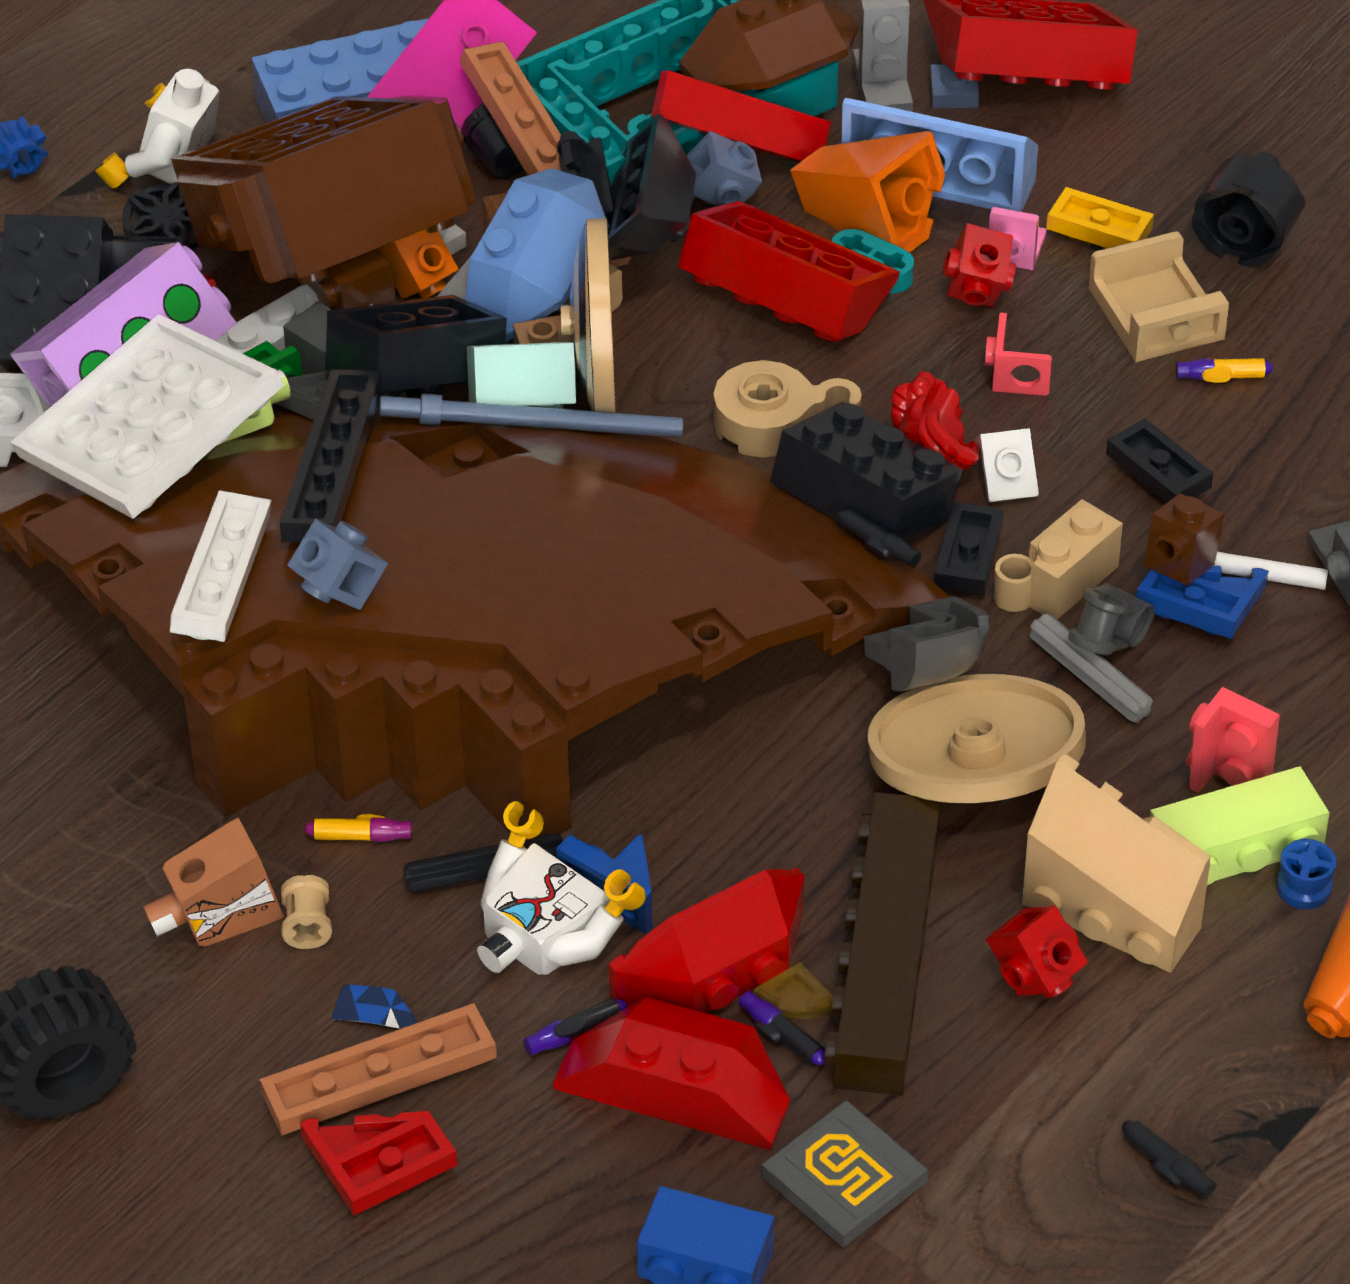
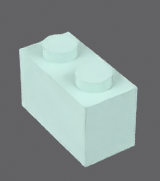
[467,342,576,409]

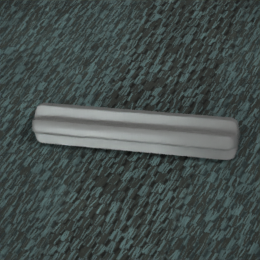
[1030,614,1153,723]

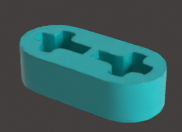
[832,229,914,293]

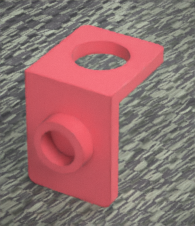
[985,313,1052,396]

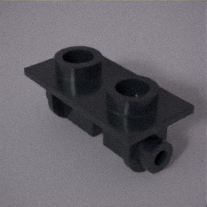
[556,131,615,217]

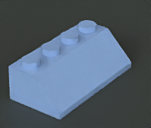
[841,98,1038,212]

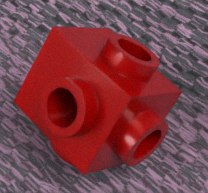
[942,223,1016,308]
[986,905,1088,998]

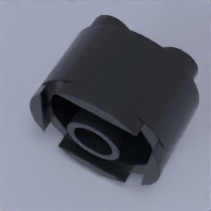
[1192,152,1306,266]

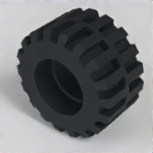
[0,966,136,1121]

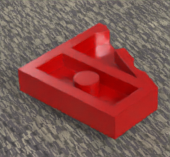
[300,1111,458,1215]

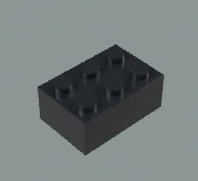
[0,214,113,372]
[326,295,507,397]
[770,402,963,543]

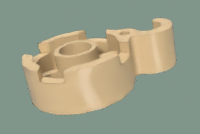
[713,360,862,458]

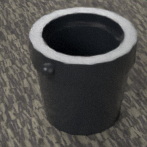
[461,104,524,178]

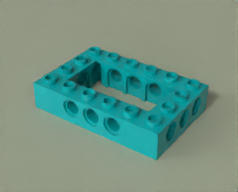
[517,0,838,186]

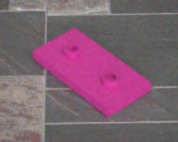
[366,0,537,130]

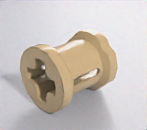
[281,875,332,949]

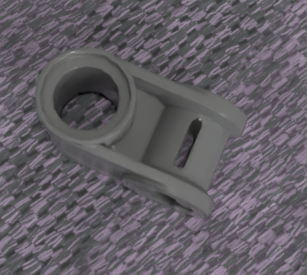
[1068,583,1155,655]

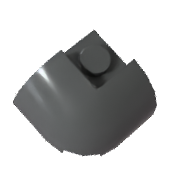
[864,596,989,692]

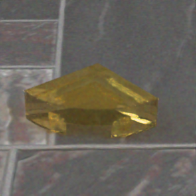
[755,962,833,1019]

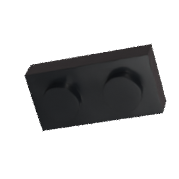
[1106,418,1213,503]
[934,502,1004,595]

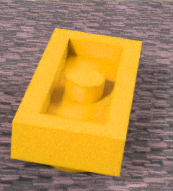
[1046,187,1154,248]

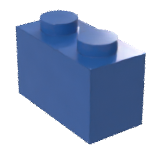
[637,1186,774,1284]

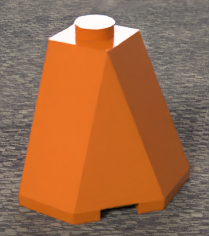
[790,131,945,253]

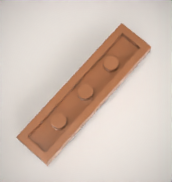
[259,1003,497,1136]

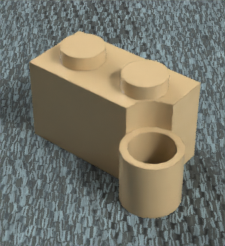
[993,499,1123,619]

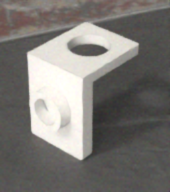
[970,428,1039,503]

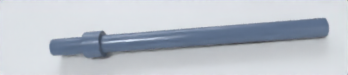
[379,394,683,438]

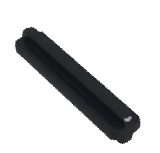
[403,833,563,893]

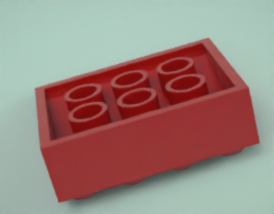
[923,0,1138,90]

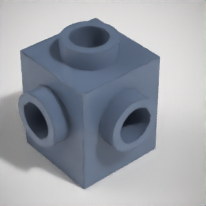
[687,131,762,206]
[287,519,389,610]

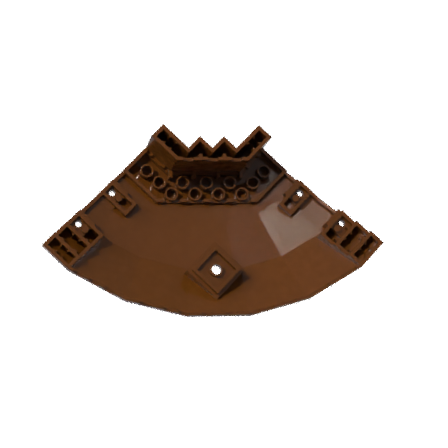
[0,395,949,836]

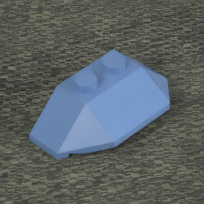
[465,168,609,342]

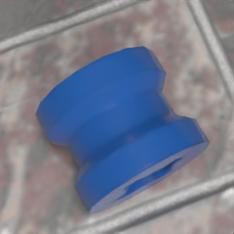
[1277,839,1336,910]

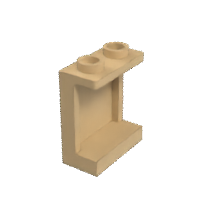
[1088,231,1229,362]

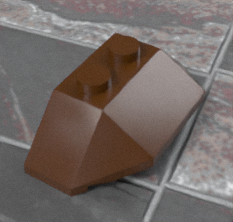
[679,0,859,91]

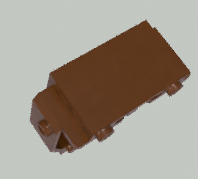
[171,96,475,284]

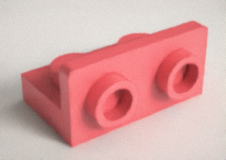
[1186,687,1280,794]

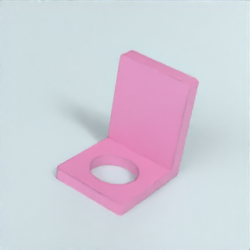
[989,207,1047,270]

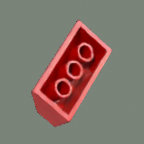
[677,201,900,342]

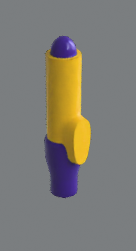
[1176,358,1273,383]

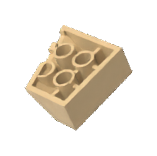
[1022,752,1211,973]

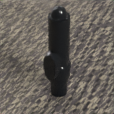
[836,508,921,568]
[1122,1121,1216,1199]

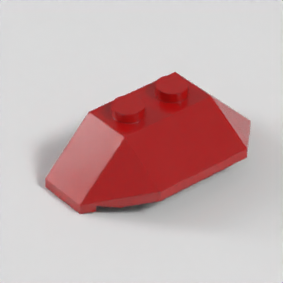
[609,868,805,1013]
[553,997,790,1151]

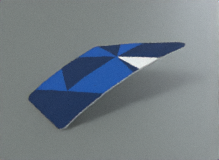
[332,985,418,1029]

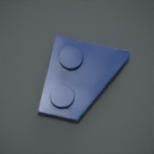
[1136,566,1269,639]

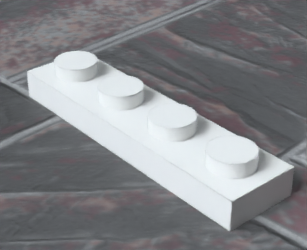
[170,490,271,642]

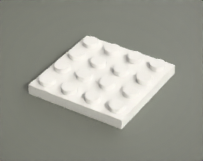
[10,314,284,519]

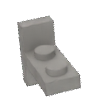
[852,0,913,112]

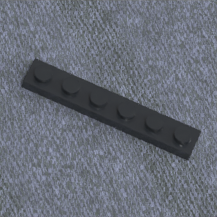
[280,370,383,543]

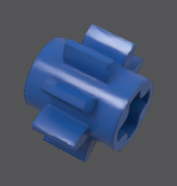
[0,117,49,178]

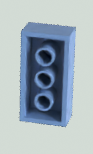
[251,18,428,123]

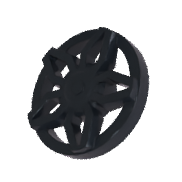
[123,182,199,250]

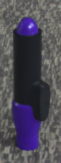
[738,991,825,1066]
[523,998,627,1056]

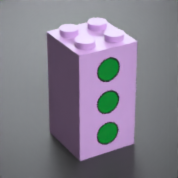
[10,242,237,408]

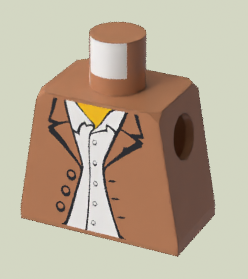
[143,817,284,947]

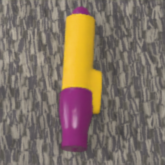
[304,814,413,842]

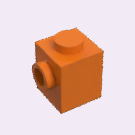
[377,229,459,299]

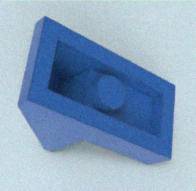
[556,834,653,934]

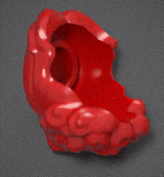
[890,371,979,472]

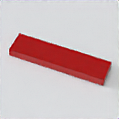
[651,70,831,163]

